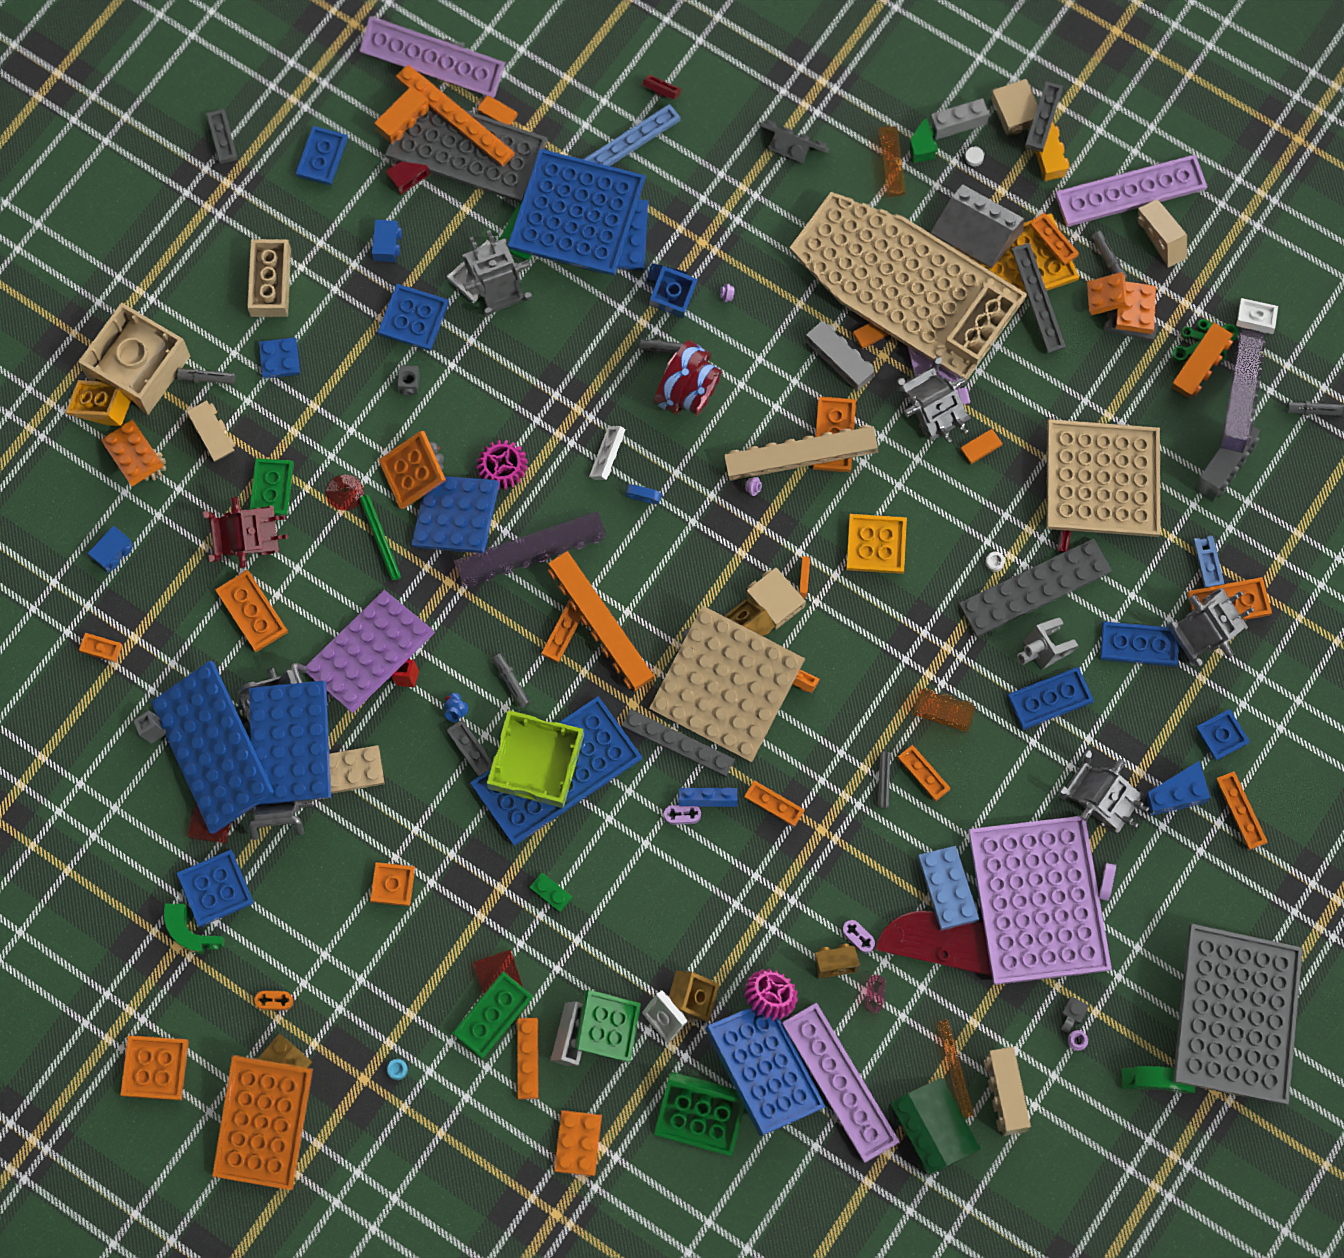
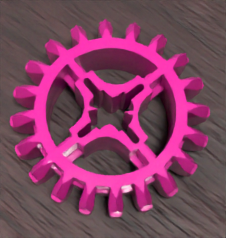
[477,439,528,490]
[744,968,798,1021]

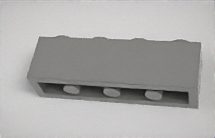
[806,321,874,392]

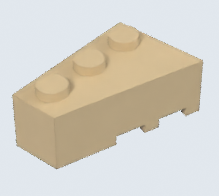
[1137,199,1187,268]
[187,401,236,462]

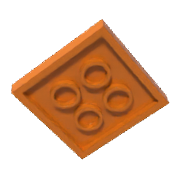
[379,431,446,509]
[121,1035,189,1101]

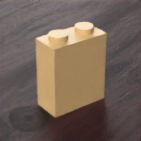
[991,79,1038,135]
[747,568,806,630]

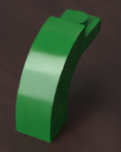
[164,904,225,955]
[1122,1066,1195,1094]

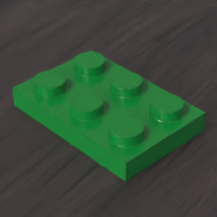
[250,458,294,516]

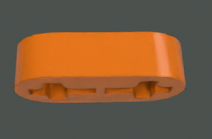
[255,991,293,1011]

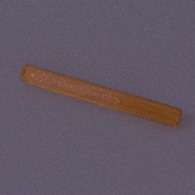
[938,1020,974,1118]

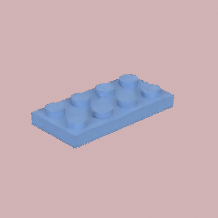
[918,846,979,930]

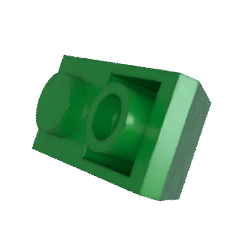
[909,119,938,163]

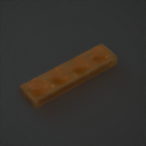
[879,126,906,197]

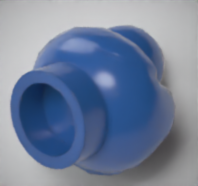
[444,693,468,722]

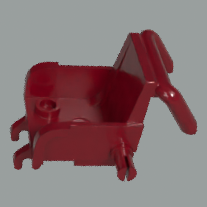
[202,497,288,568]

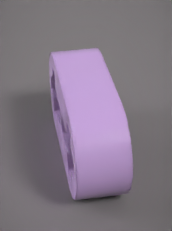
[664,805,701,825]
[1099,863,1116,901]
[843,920,875,953]

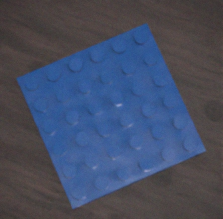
[508,149,646,276]

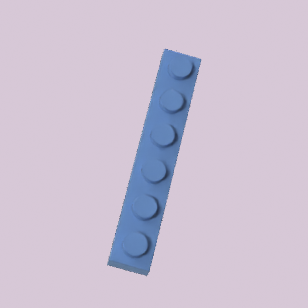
[583,104,680,166]

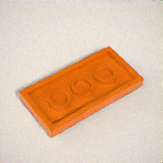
[813,397,856,472]
[101,419,164,487]
[215,570,288,652]
[1187,577,1272,620]

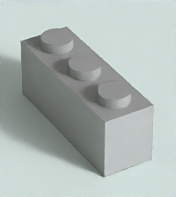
[930,99,989,140]
[550,1001,583,1066]

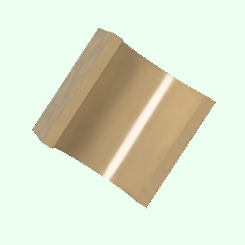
[78,302,190,415]

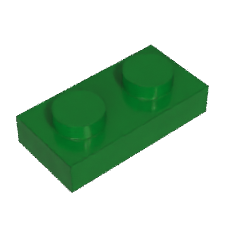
[530,873,573,913]

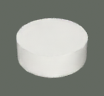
[965,147,984,166]
[985,552,1005,572]

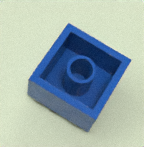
[649,266,698,318]

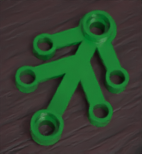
[1172,319,1238,363]

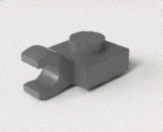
[1061,996,1090,1033]

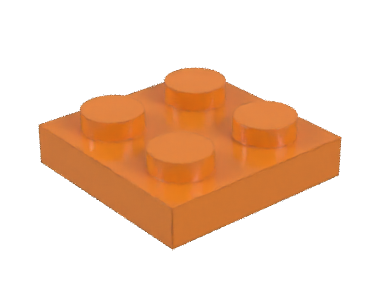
[1087,272,1127,315]
[370,862,415,906]

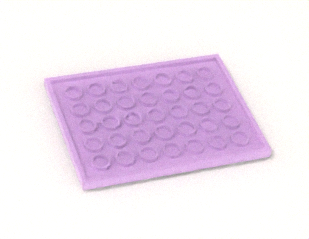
[968,816,1112,985]

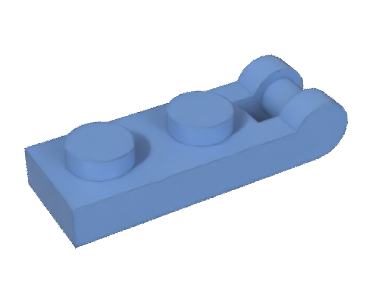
[1193,535,1224,588]

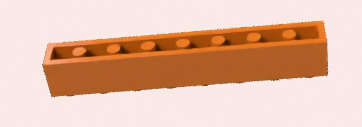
[547,551,654,692]

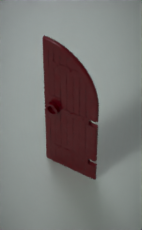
[875,911,992,976]

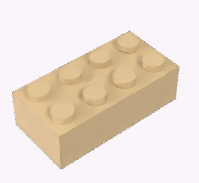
[248,240,291,317]
[984,1047,1031,1136]

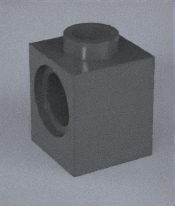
[398,365,420,396]
[133,711,166,744]

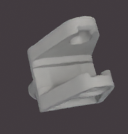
[1017,617,1079,670]

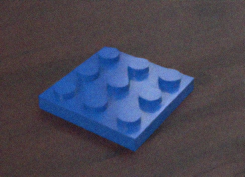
[378,284,449,352]
[177,849,254,928]

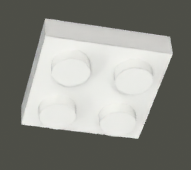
[1236,298,1278,334]
[642,991,687,1043]

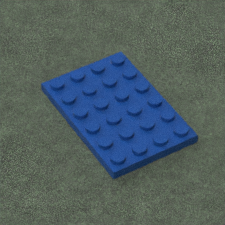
[249,681,331,805]
[704,1008,826,1137]

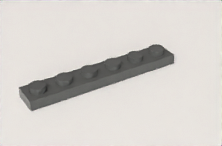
[1011,243,1066,354]
[622,709,735,778]

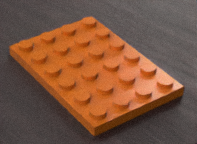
[212,1055,313,1190]

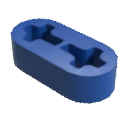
[625,484,662,505]

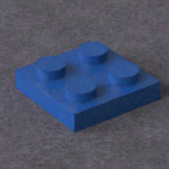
[259,337,300,379]
[1195,709,1250,761]

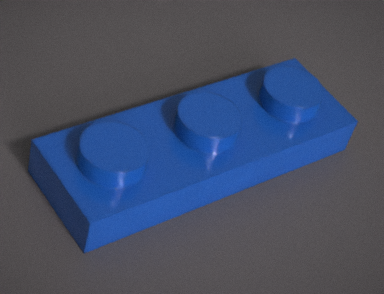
[679,787,738,807]

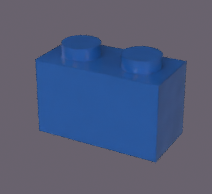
[372,220,402,262]
[88,526,134,573]

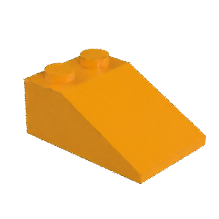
[65,380,131,426]

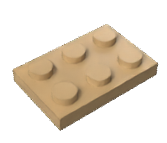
[329,745,385,794]

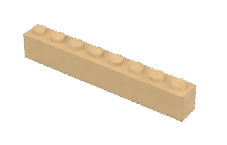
[725,425,878,481]

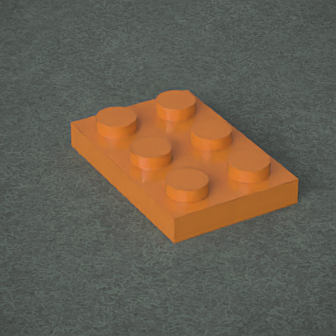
[1116,281,1156,334]
[554,1111,602,1177]

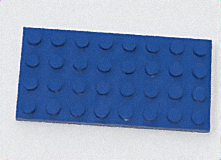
[151,661,274,834]
[470,696,643,846]

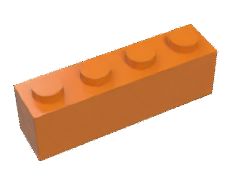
[1171,322,1233,399]

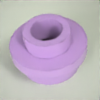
[720,284,734,302]
[745,477,762,496]
[1068,1030,1088,1051]

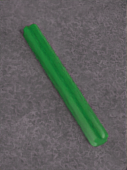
[360,495,401,581]

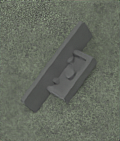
[759,120,830,163]

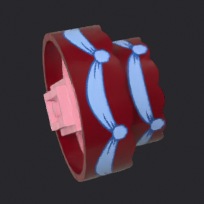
[653,340,722,416]

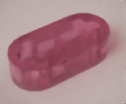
[865,975,886,1014]

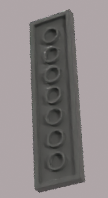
[959,539,1112,638]

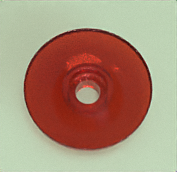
[326,474,364,511]

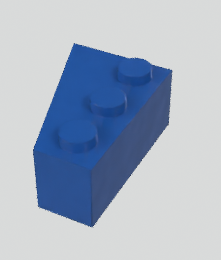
[1145,761,1210,816]

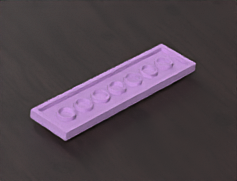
[360,16,505,97]
[1055,155,1207,227]
[782,1003,899,1163]

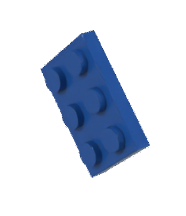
[296,126,348,186]

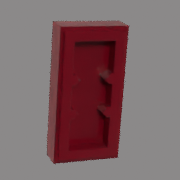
[642,75,682,100]

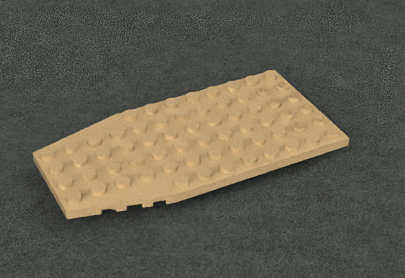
[789,192,1027,381]

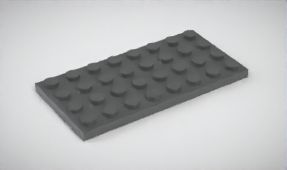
[385,107,548,202]

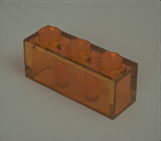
[912,688,976,733]

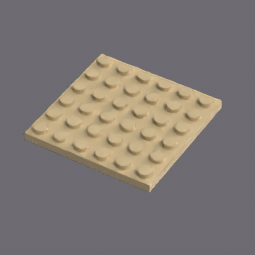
[1047,419,1161,537]
[649,605,805,762]

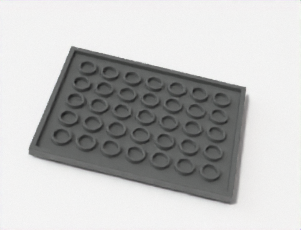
[1173,924,1303,1105]

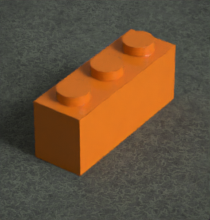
[374,86,429,144]

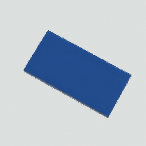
[1100,621,1179,667]
[1007,667,1094,730]

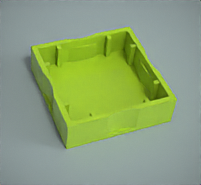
[487,710,584,808]

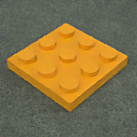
[846,514,907,574]

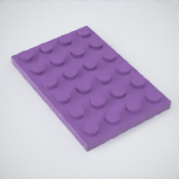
[305,590,435,714]

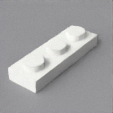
[589,426,625,480]

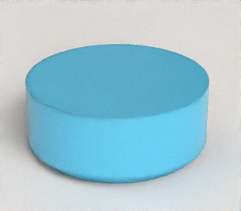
[387,1059,408,1080]

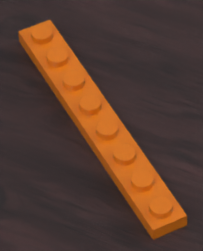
[396,64,515,167]

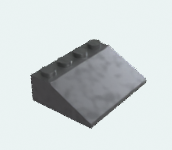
[931,185,1024,269]

